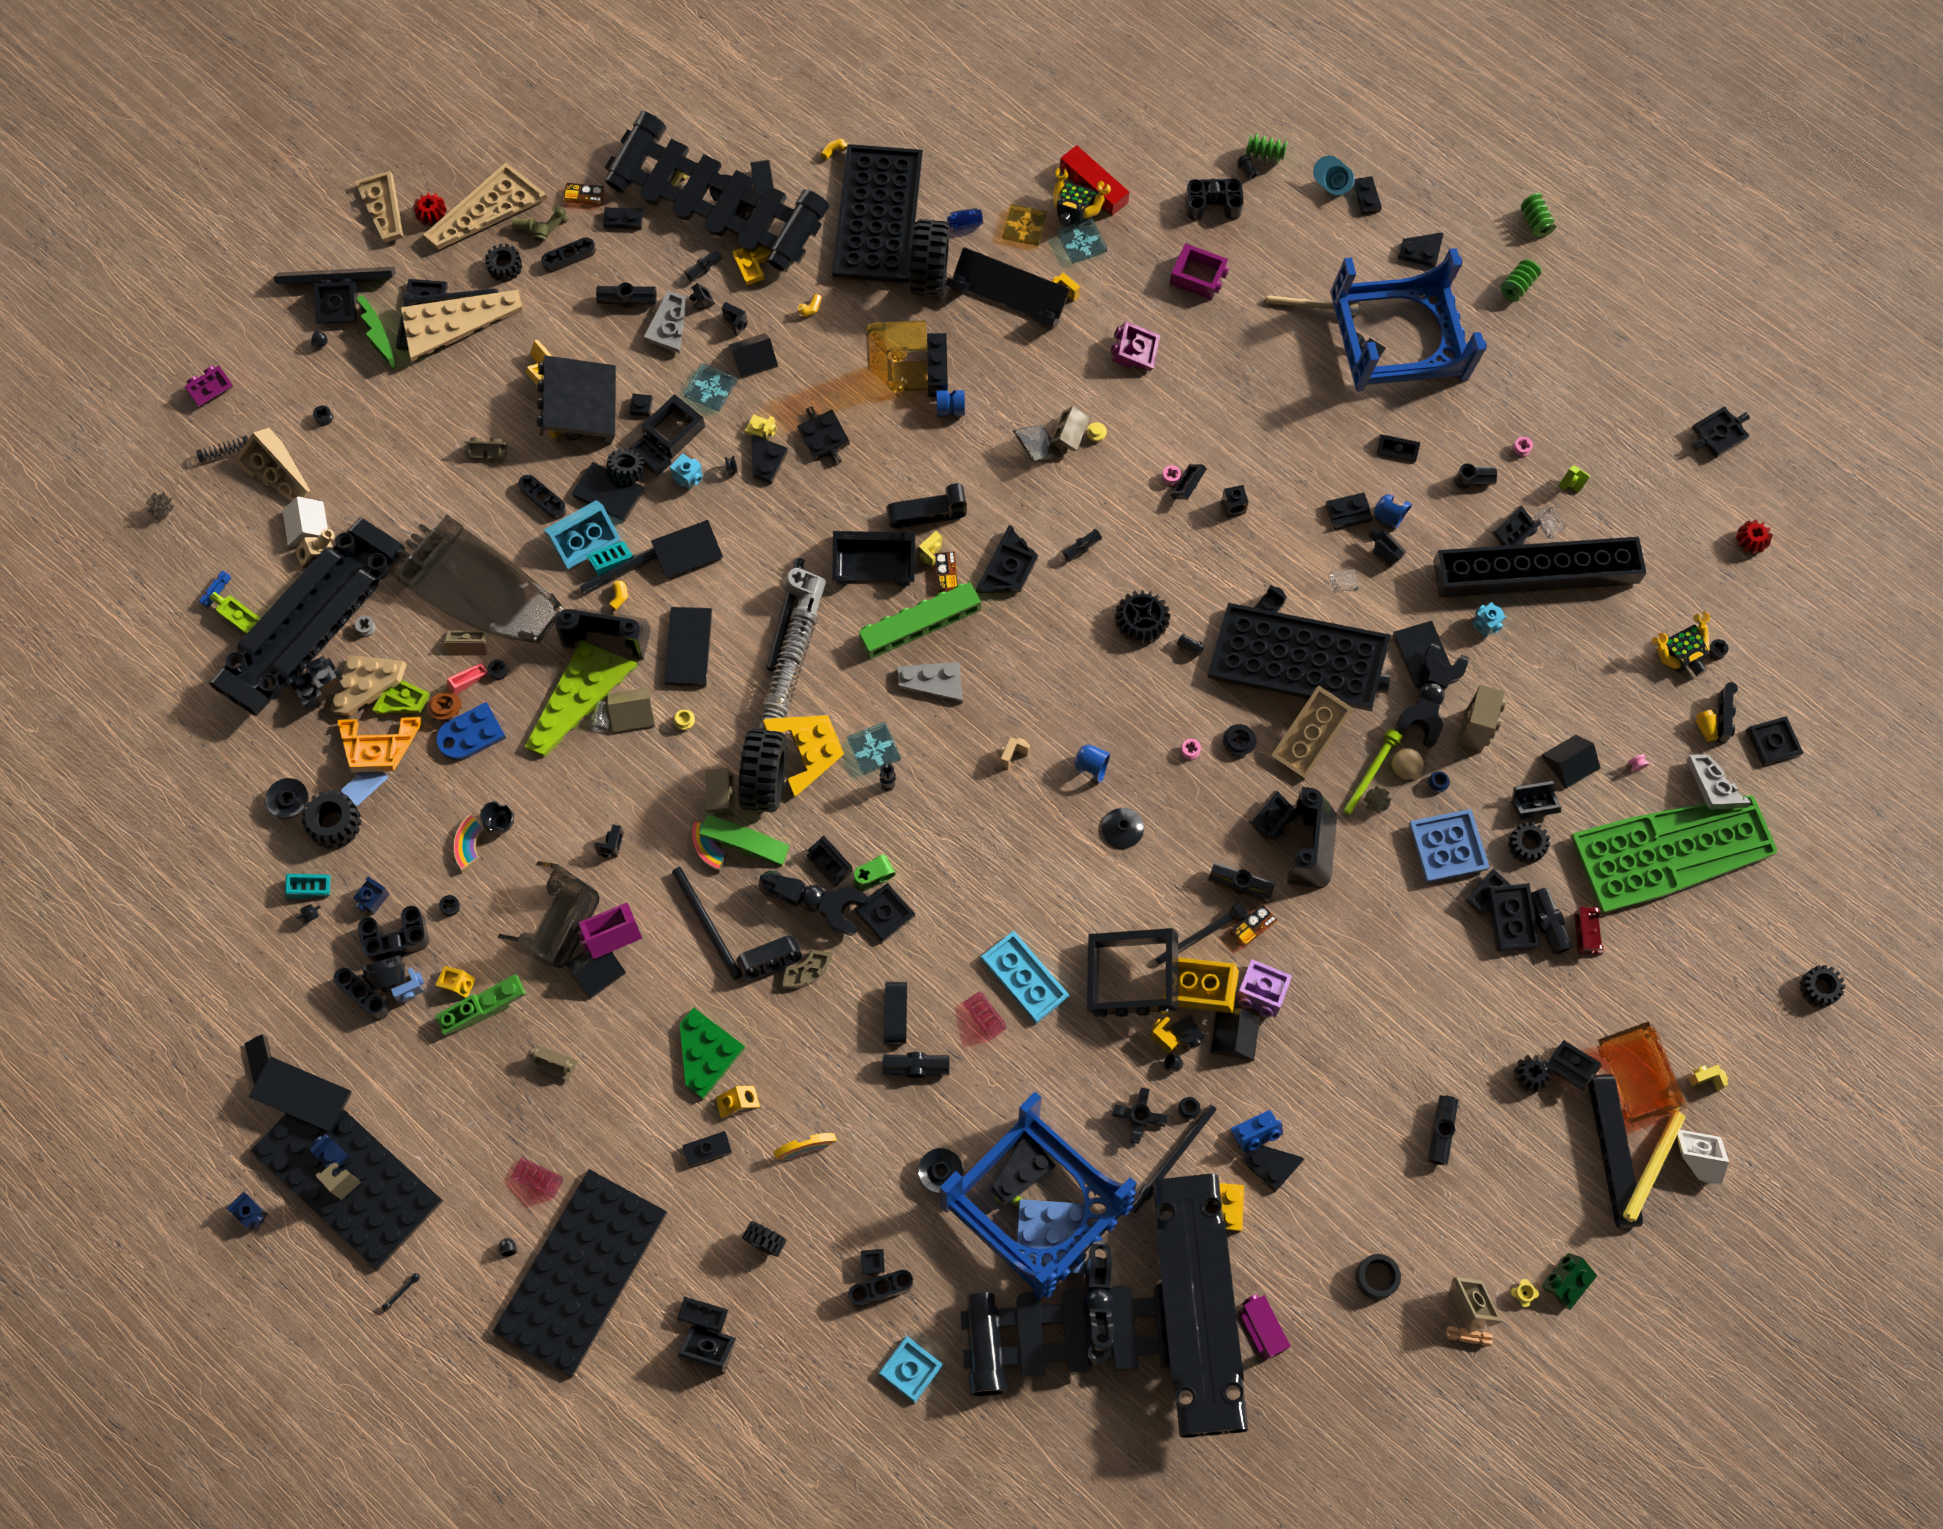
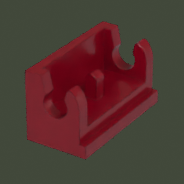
[1574,907,1604,954]

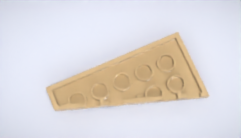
[423,163,547,250]
[401,290,522,362]

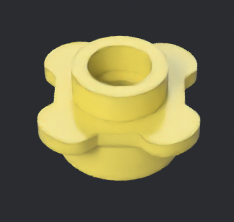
[1511,1279,1539,1307]

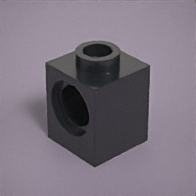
[1221,485,1249,517]

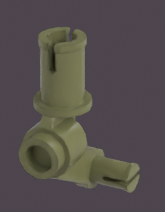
[512,204,568,242]

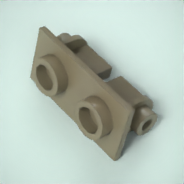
[464,437,508,459]
[528,1045,578,1081]

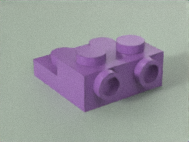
[1235,959,1292,1018]

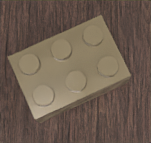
[1457,685,1506,752]

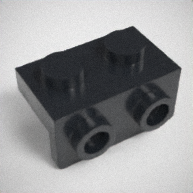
[1491,505,1542,546]
[1511,781,1562,820]
[1248,791,1300,839]

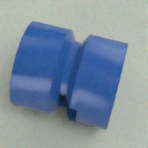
[936,390,965,417]

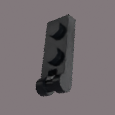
[1717,682,1738,743]

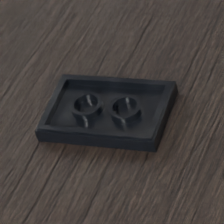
[572,462,645,522]
[651,520,723,579]
[1393,621,1451,688]
[1486,883,1540,952]

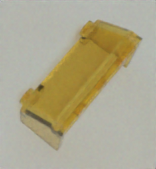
[866,320,928,393]

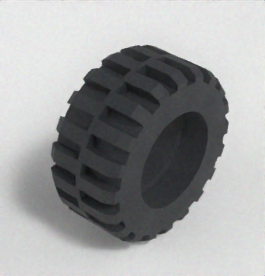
[910,219,950,297]
[738,729,787,813]

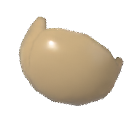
[1391,748,1425,780]

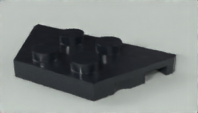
[976,525,1038,593]

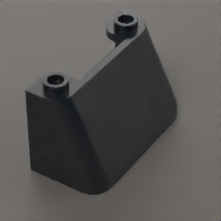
[832,531,916,586]
[555,608,650,660]
[1287,786,1337,888]

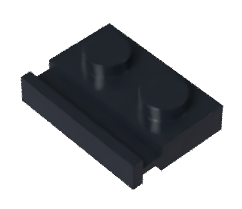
[1325,492,1374,530]
[1545,1040,1602,1091]

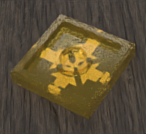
[1002,204,1048,247]

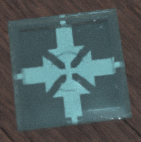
[1057,218,1108,264]
[684,363,737,412]
[847,722,901,775]

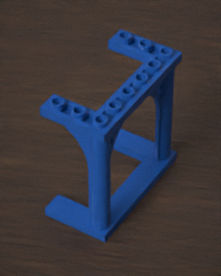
[1330,248,1487,392]
[940,1092,1137,1301]

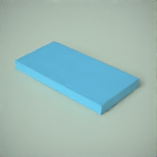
[980,931,1070,1024]

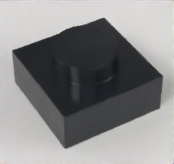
[629,393,653,417]
[861,1249,885,1275]

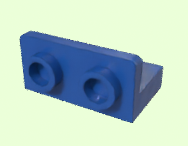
[1231,1110,1283,1153]

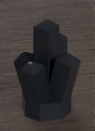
[1368,529,1407,567]

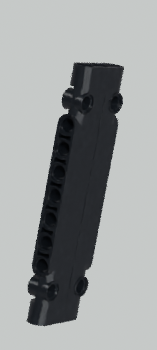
[209,517,405,716]
[1153,1174,1249,1438]

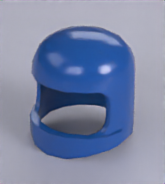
[1374,494,1413,529]
[1074,744,1110,783]

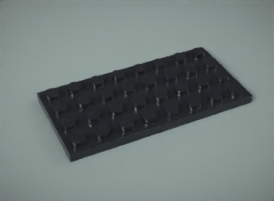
[832,144,923,283]
[1208,603,1391,712]
[250,1109,443,1270]
[492,1169,668,1377]

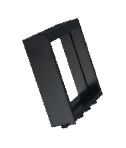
[1087,928,1178,1018]

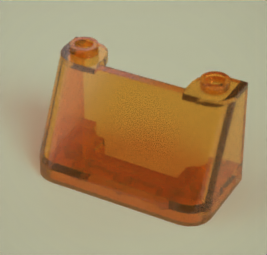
[1597,1021,1687,1124]

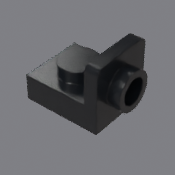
[721,301,748,336]
[1254,585,1287,612]
[594,824,624,858]
[1171,1015,1205,1050]

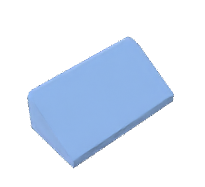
[341,771,388,806]

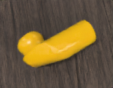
[797,294,822,317]
[608,581,628,611]

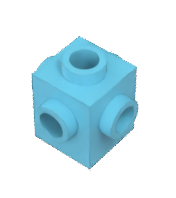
[670,453,703,490]
[1472,602,1506,639]

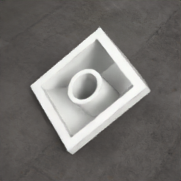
[1676,1130,1729,1184]

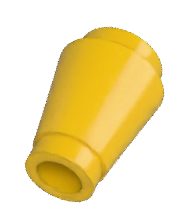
[1695,710,1719,742]

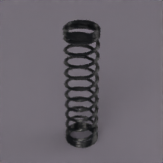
[196,435,248,463]

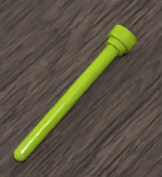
[1344,729,1402,815]

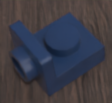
[309,1134,350,1173]

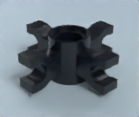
[1112,1087,1168,1144]

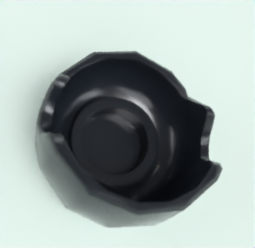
[480,801,514,835]

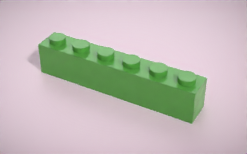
[859,582,981,660]

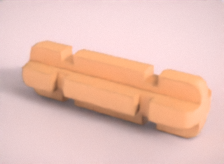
[1446,1326,1492,1346]

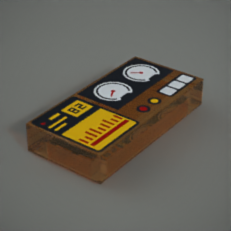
[563,182,605,206]
[935,551,958,593]
[1230,904,1277,948]

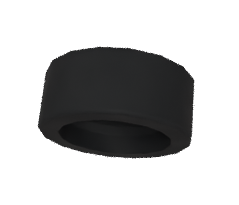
[1355,1254,1401,1300]

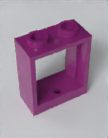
[1169,243,1229,300]
[578,902,643,959]
[1238,1294,1291,1362]

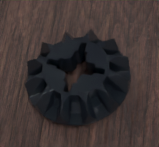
[1223,724,1256,757]

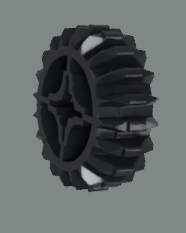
[1115,589,1171,644]

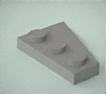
[644,290,687,354]
[897,662,963,703]
[1686,754,1751,810]

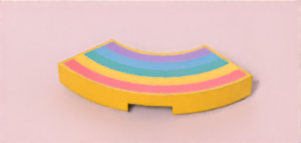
[773,1133,837,1160]

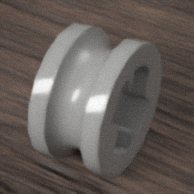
[355,616,376,637]

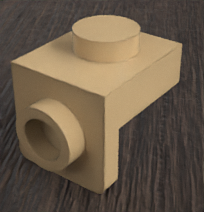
[998,737,1030,769]

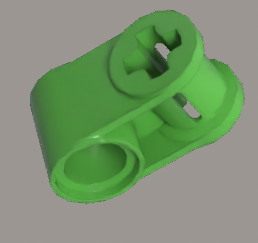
[854,854,896,891]

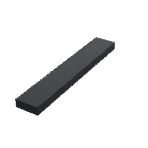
[274,267,396,284]

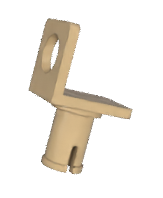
[295,529,334,567]

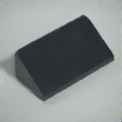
[1377,434,1421,462]
[244,1034,272,1085]

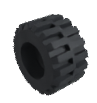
[301,790,362,849]

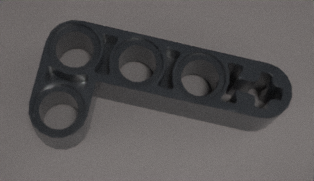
[886,483,967,529]

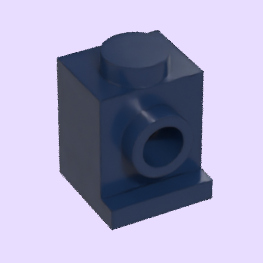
[353,876,390,915]
[226,1191,268,1230]

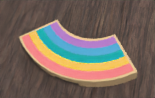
[454,813,485,872]

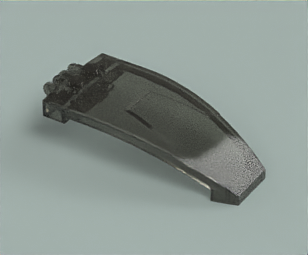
[395,515,565,643]

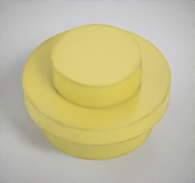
[1087,422,1107,442]
[674,710,695,730]

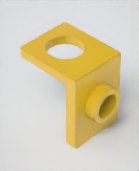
[715,1086,760,1118]

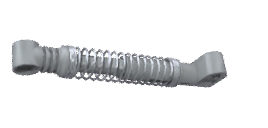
[758,568,826,730]

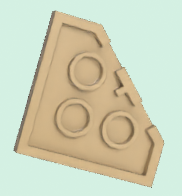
[329,655,407,716]

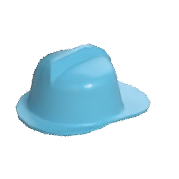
[1313,155,1355,196]

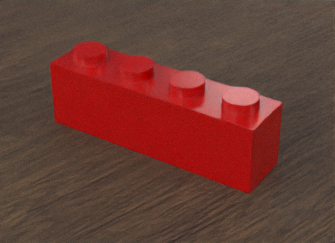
[1060,145,1130,216]

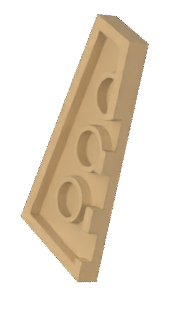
[354,171,403,243]

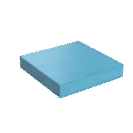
[878,1336,943,1403]

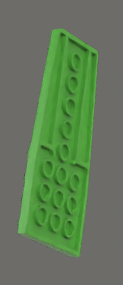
[1571,795,1777,914]

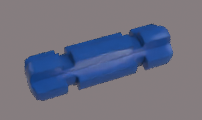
[199,571,231,608]

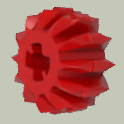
[413,192,447,226]
[1736,519,1773,555]

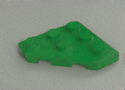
[680,1007,745,1100]

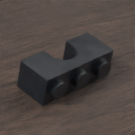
[927,333,948,397]

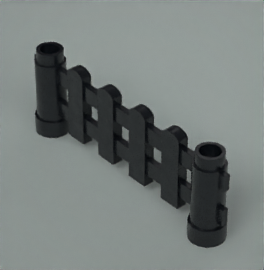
[604,111,829,273]
[960,1283,1170,1396]

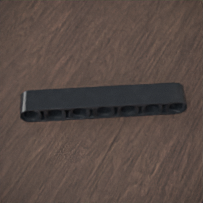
[1588,1074,1643,1228]

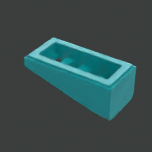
[587,540,634,576]
[285,874,331,899]

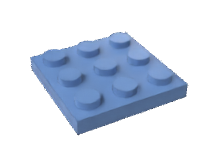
[1409,809,1490,883]
[1017,1199,1086,1274]

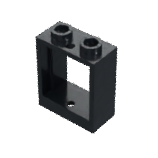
[641,394,705,458]

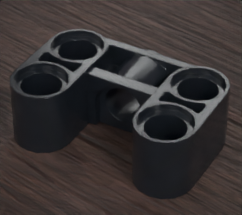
[1185,178,1244,221]
[358,906,429,962]

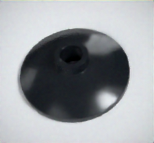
[265,778,309,819]
[1102,808,1144,849]
[918,1148,963,1193]

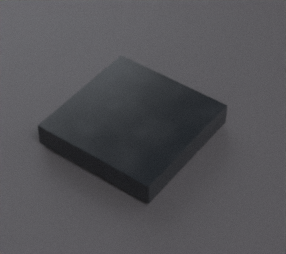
[1746,716,1803,766]
[855,883,915,943]

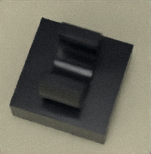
[689,283,715,309]

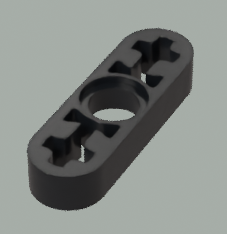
[541,237,596,272]
[518,475,567,519]

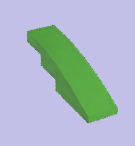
[356,294,396,369]
[700,814,790,866]

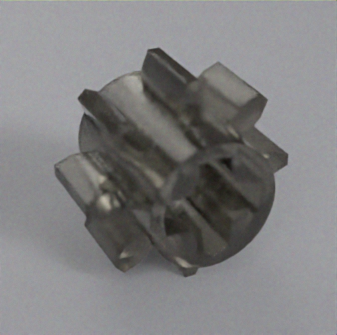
[146,492,174,518]
[1364,786,1392,814]

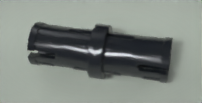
[685,249,722,282]
[1062,529,1102,562]
[879,763,896,791]

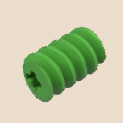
[1246,133,1288,164]
[1520,193,1557,237]
[1500,259,1542,302]

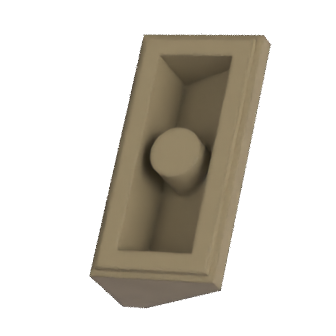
[444,631,489,655]

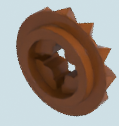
[428,692,462,722]

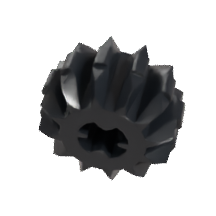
[1513,1055,1552,1093]

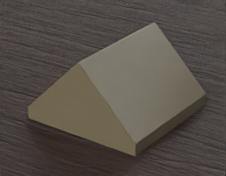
[608,687,655,733]
[1449,1277,1502,1333]

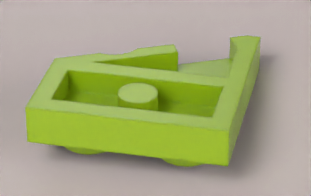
[372,680,430,714]

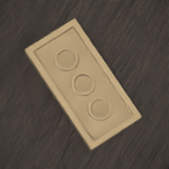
[1271,686,1354,779]

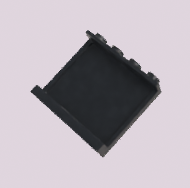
[536,355,616,444]

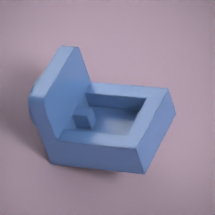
[391,967,424,1003]

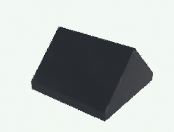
[728,333,778,379]
[1541,735,1601,789]
[565,951,626,999]
[1210,1008,1260,1061]
[678,1324,736,1373]

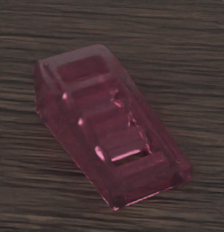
[963,990,1007,1040]
[511,1157,564,1198]

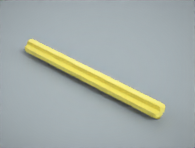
[1623,1111,1685,1222]

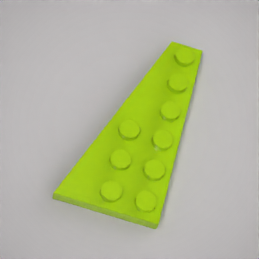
[525,641,638,757]

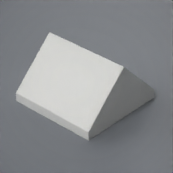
[282,497,328,547]

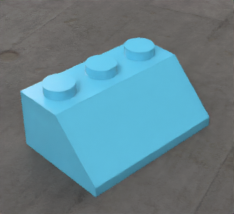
[544,500,621,569]

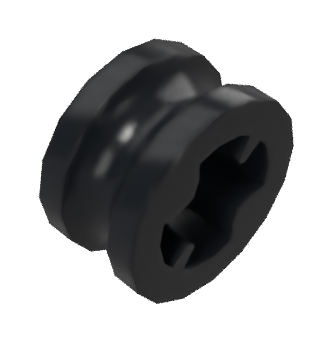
[313,405,333,426]
[724,456,738,475]
[1708,639,1729,660]
[488,660,508,680]
[439,895,460,917]

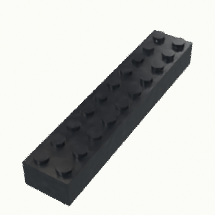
[1433,536,1647,598]

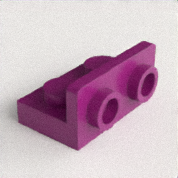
[185,365,233,407]

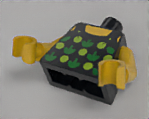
[1053,168,1111,226]
[1651,612,1710,677]

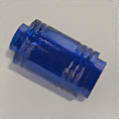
[947,208,983,231]

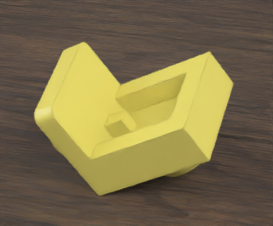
[1688,1065,1728,1091]

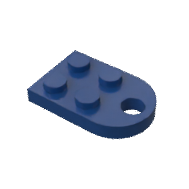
[437,702,506,760]

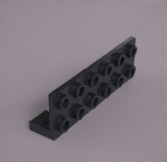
[945,247,1070,327]

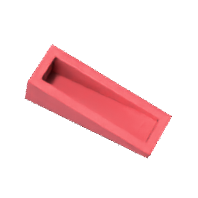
[446,663,488,695]

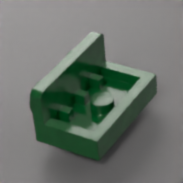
[1542,1253,1598,1310]

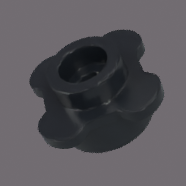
[295,904,321,923]

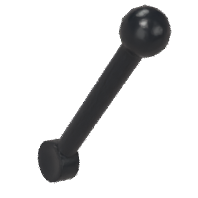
[382,1273,420,1312]

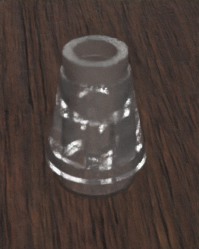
[589,701,610,733]

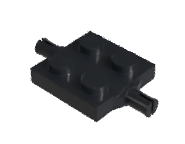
[797,406,850,465]
[1692,406,1750,458]

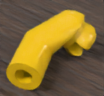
[820,139,847,160]

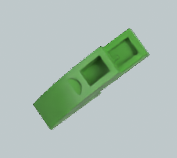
[435,974,526,1035]

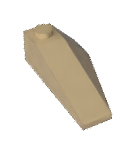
[234,428,310,501]

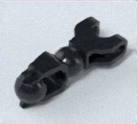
[758,871,869,936]

